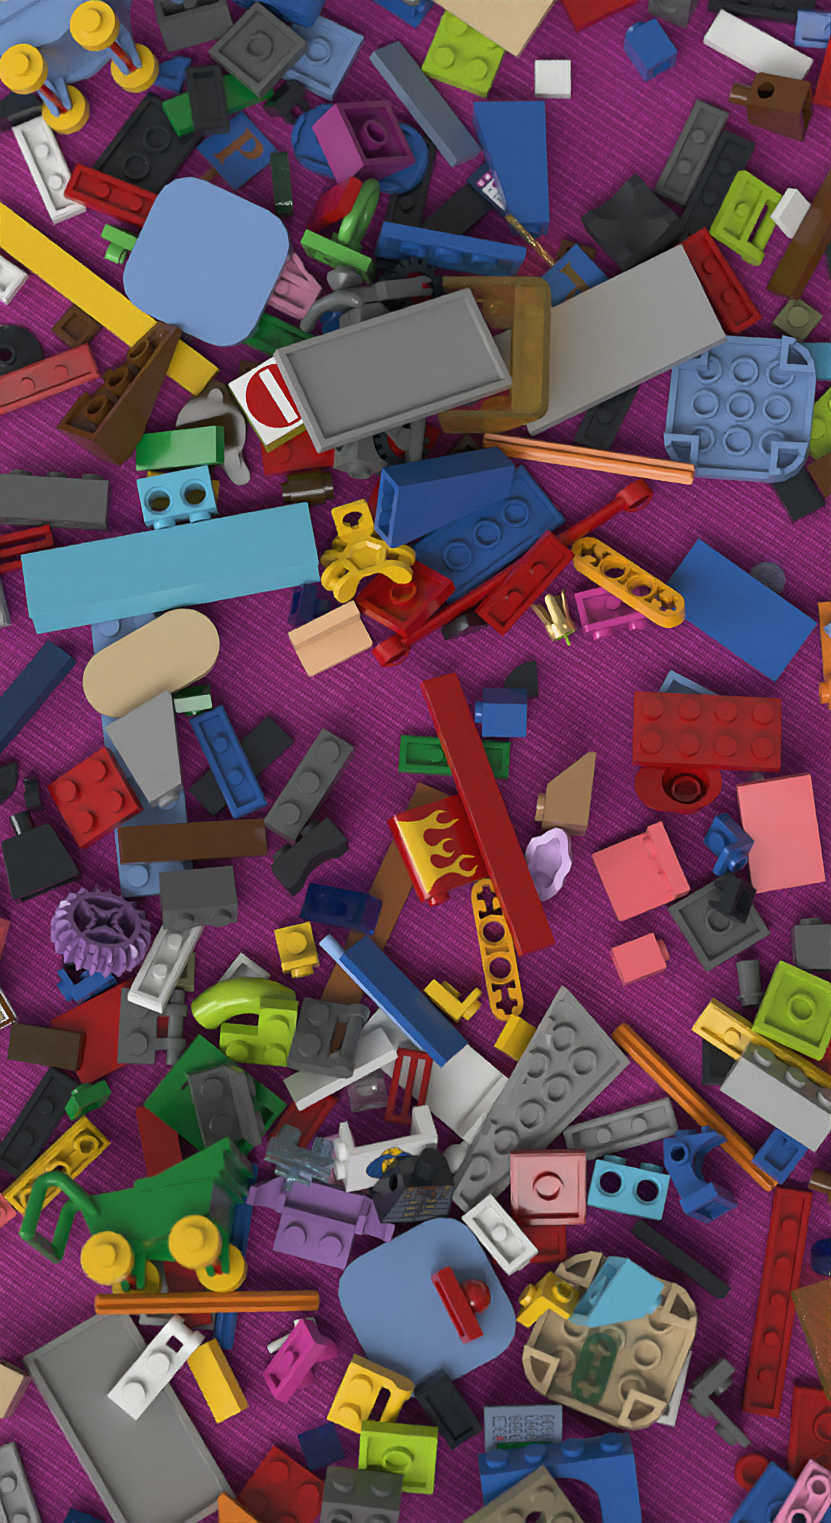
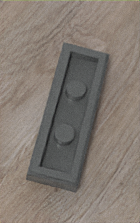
[653,99,729,209]

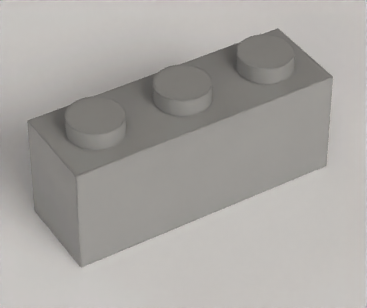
[720,1041,831,1152]

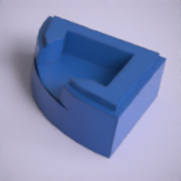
[153,57,193,94]

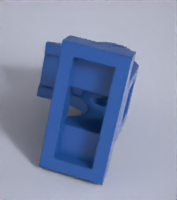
[663,1126,739,1224]

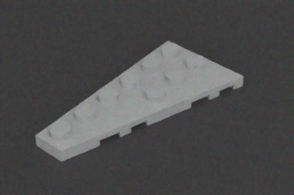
[452,986,630,1214]

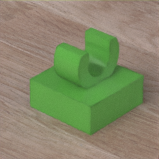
[100,224,139,264]

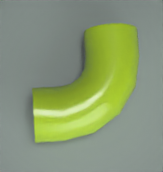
[191,976,296,1030]

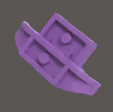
[246,1174,395,1270]

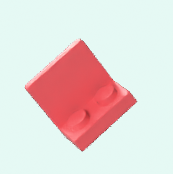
[592,821,690,922]

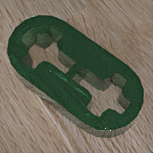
[270,151,294,218]
[571,1332,618,1406]

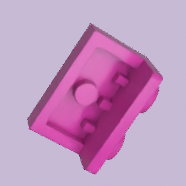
[573,586,651,641]

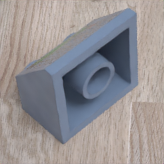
[484,1404,562,1453]

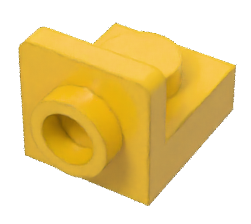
[274,922,320,978]
[424,979,482,1023]

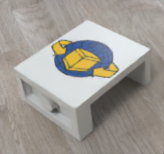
[332,1105,438,1192]

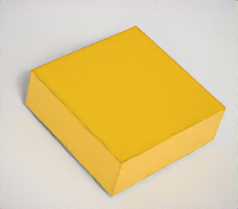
[494,1014,537,1062]

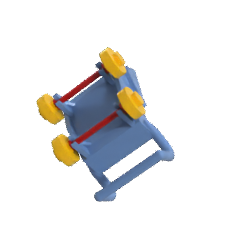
[0,0,185,134]

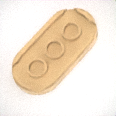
[83,609,220,719]

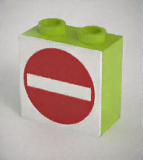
[228,357,307,453]

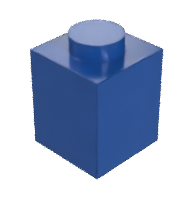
[623,18,678,83]
[475,688,527,737]

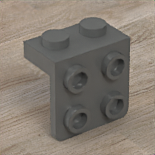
[320,1465,403,1523]

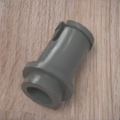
[736,960,765,1008]

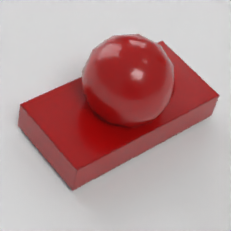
[430,1266,491,1344]

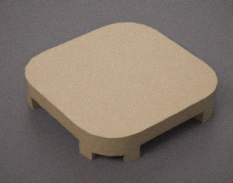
[522,1251,698,1431]

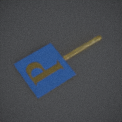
[196,111,281,191]
[506,214,609,308]

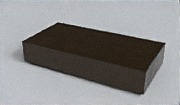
[7,1022,85,1071]

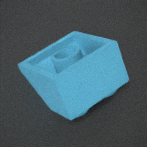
[568,1256,665,1328]

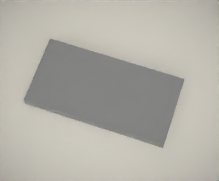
[493,244,728,436]
[273,287,514,453]
[21,1314,236,1523]

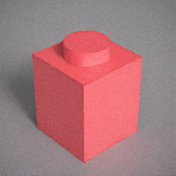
[610,933,670,987]

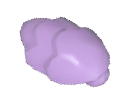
[524,828,574,901]

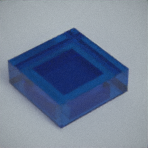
[297,1422,346,1471]

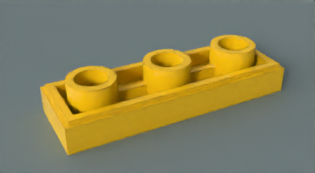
[2,1115,111,1216]

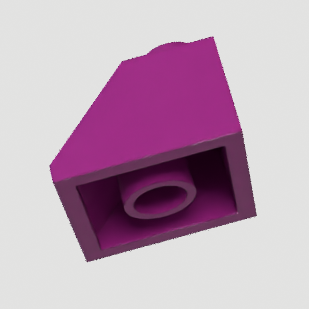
[312,100,416,184]

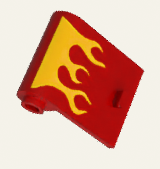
[386,794,489,907]

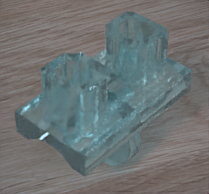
[264,1124,335,1192]

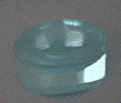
[750,562,785,595]

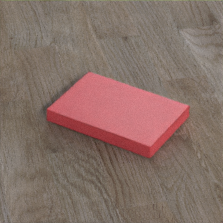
[736,772,826,893]

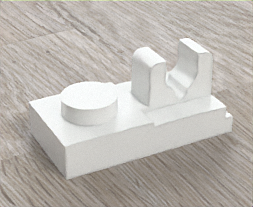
[462,1194,538,1276]

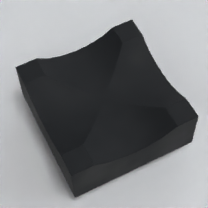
[580,173,685,272]
[270,817,349,897]

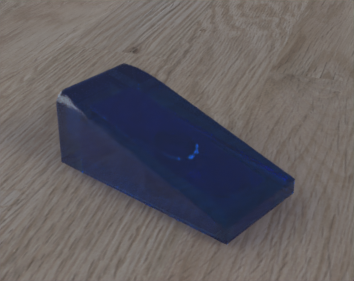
[299,883,382,936]

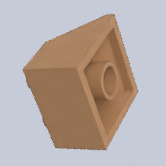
[535,752,596,837]

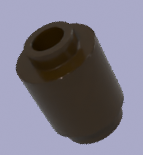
[281,469,335,507]

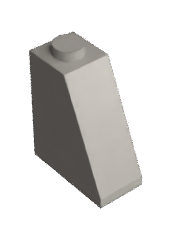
[104,690,184,808]

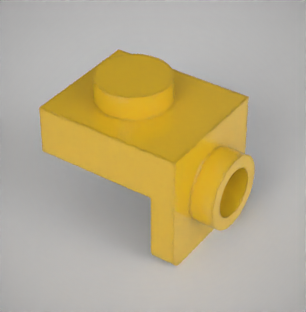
[516,1271,579,1328]

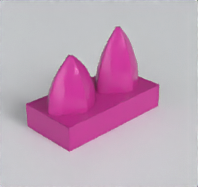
[262,1318,340,1402]

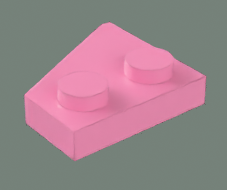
[268,252,322,321]

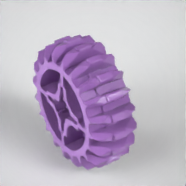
[50,886,151,979]

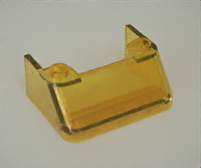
[438,276,552,433]

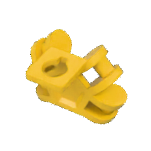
[320,499,416,603]

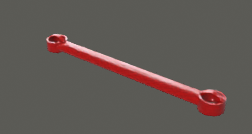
[371,478,654,668]

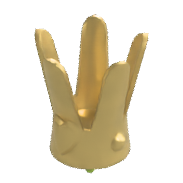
[530,589,578,646]

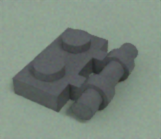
[117,988,188,1066]

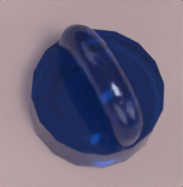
[810,1238,831,1277]

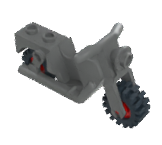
[300,257,446,479]

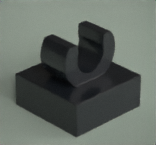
[261,82,310,125]
[708,876,757,924]

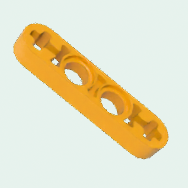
[571,537,686,628]
[471,879,523,1022]

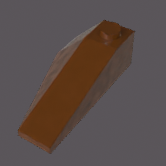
[56,321,182,467]

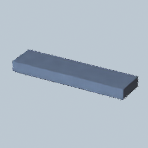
[369,41,482,167]

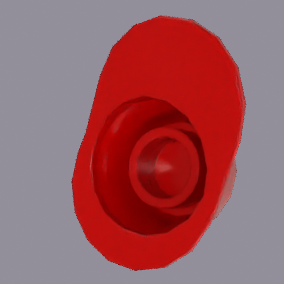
[634,766,722,815]

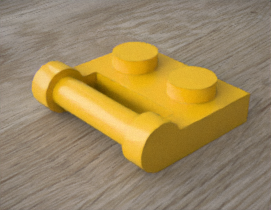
[327,1354,415,1434]

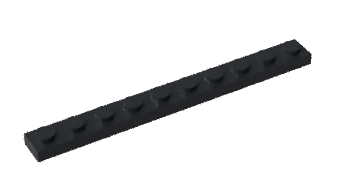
[573,130,756,451]

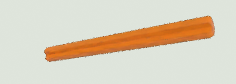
[482,432,695,485]
[611,1023,778,1191]
[95,1290,320,1315]

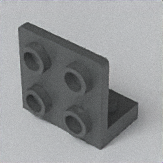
[186,1062,265,1148]
[686,1357,751,1448]

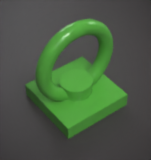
[301,178,381,285]

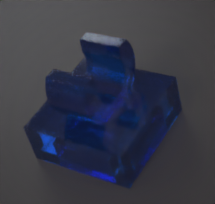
[287,583,331,626]

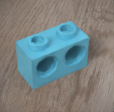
[136,465,219,530]
[586,1154,670,1222]

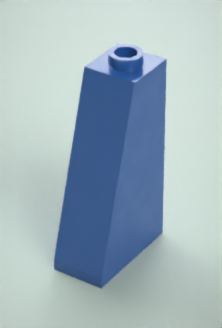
[472,101,549,240]
[374,446,515,548]

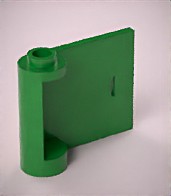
[142,1034,287,1157]

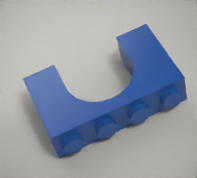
[477,1432,642,1523]

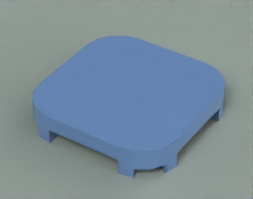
[123,177,293,348]
[663,335,817,483]
[338,1217,516,1398]

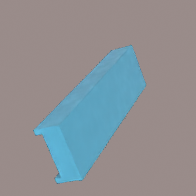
[21,502,320,634]

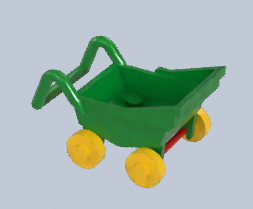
[19,1137,254,1293]

